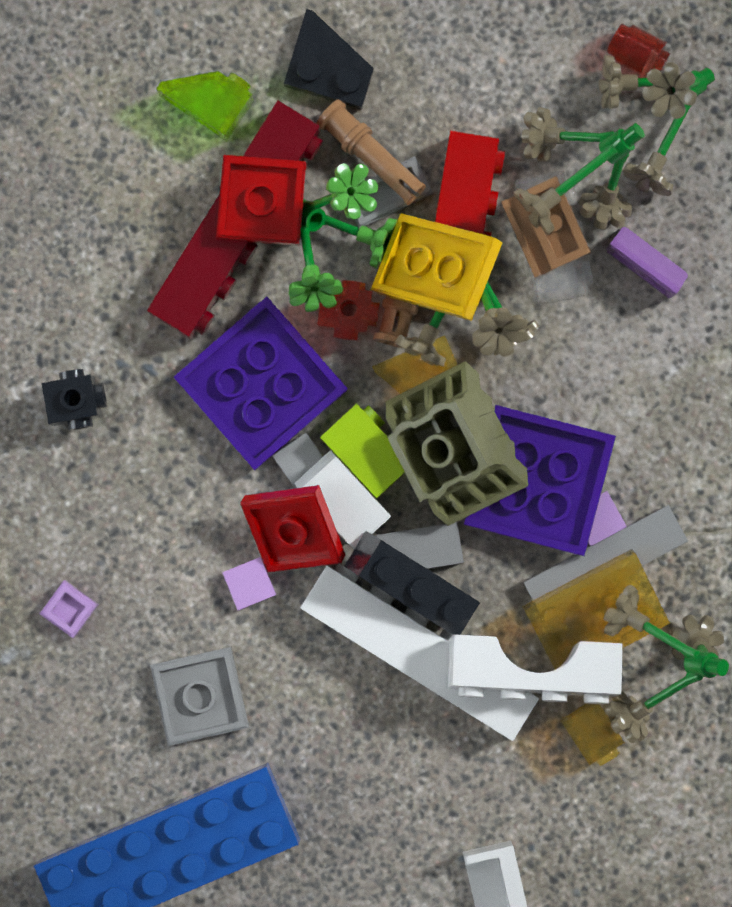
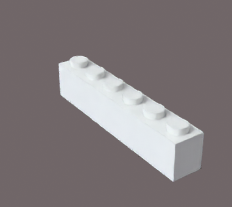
[300,564,539,741]

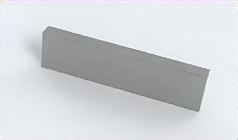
[523,505,688,619]

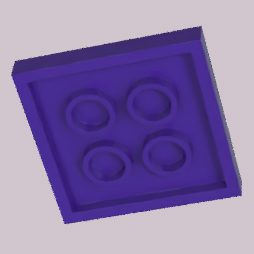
[174,296,348,471]
[464,405,616,557]

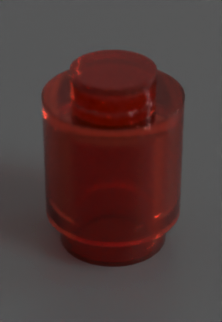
[606,23,671,78]

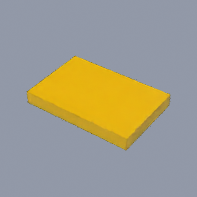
[370,213,503,321]

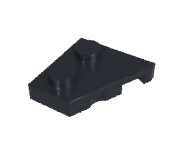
[284,9,374,110]

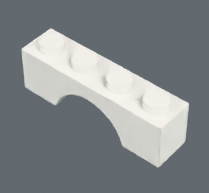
[448,635,622,704]

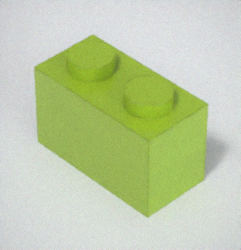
[320,403,405,499]

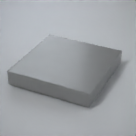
[150,647,249,746]

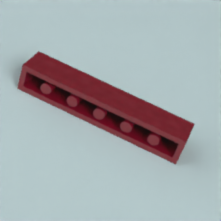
[147,100,323,340]

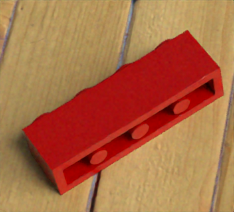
[435,130,505,236]

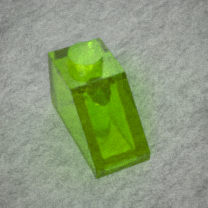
[156,71,254,142]

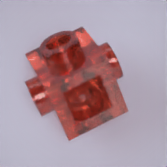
[317,280,380,341]

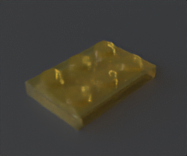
[522,549,670,670]

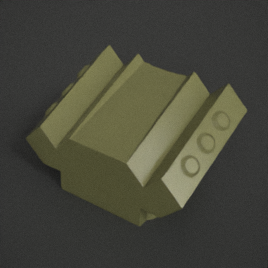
[385,361,528,526]

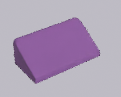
[606,227,688,298]

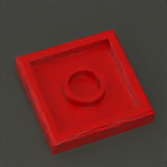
[216,155,307,246]
[240,485,346,573]

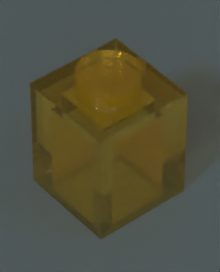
[559,703,625,766]

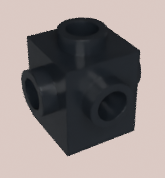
[41,369,107,431]

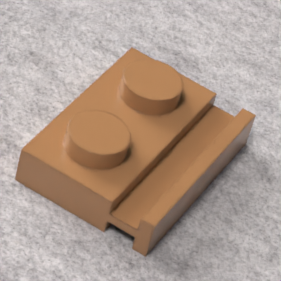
[501,176,591,278]

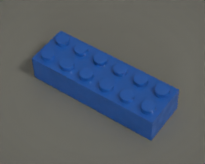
[34,763,300,907]

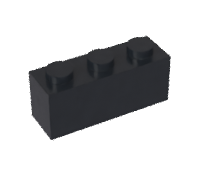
[344,531,481,635]

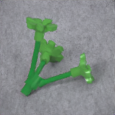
[289,163,398,312]

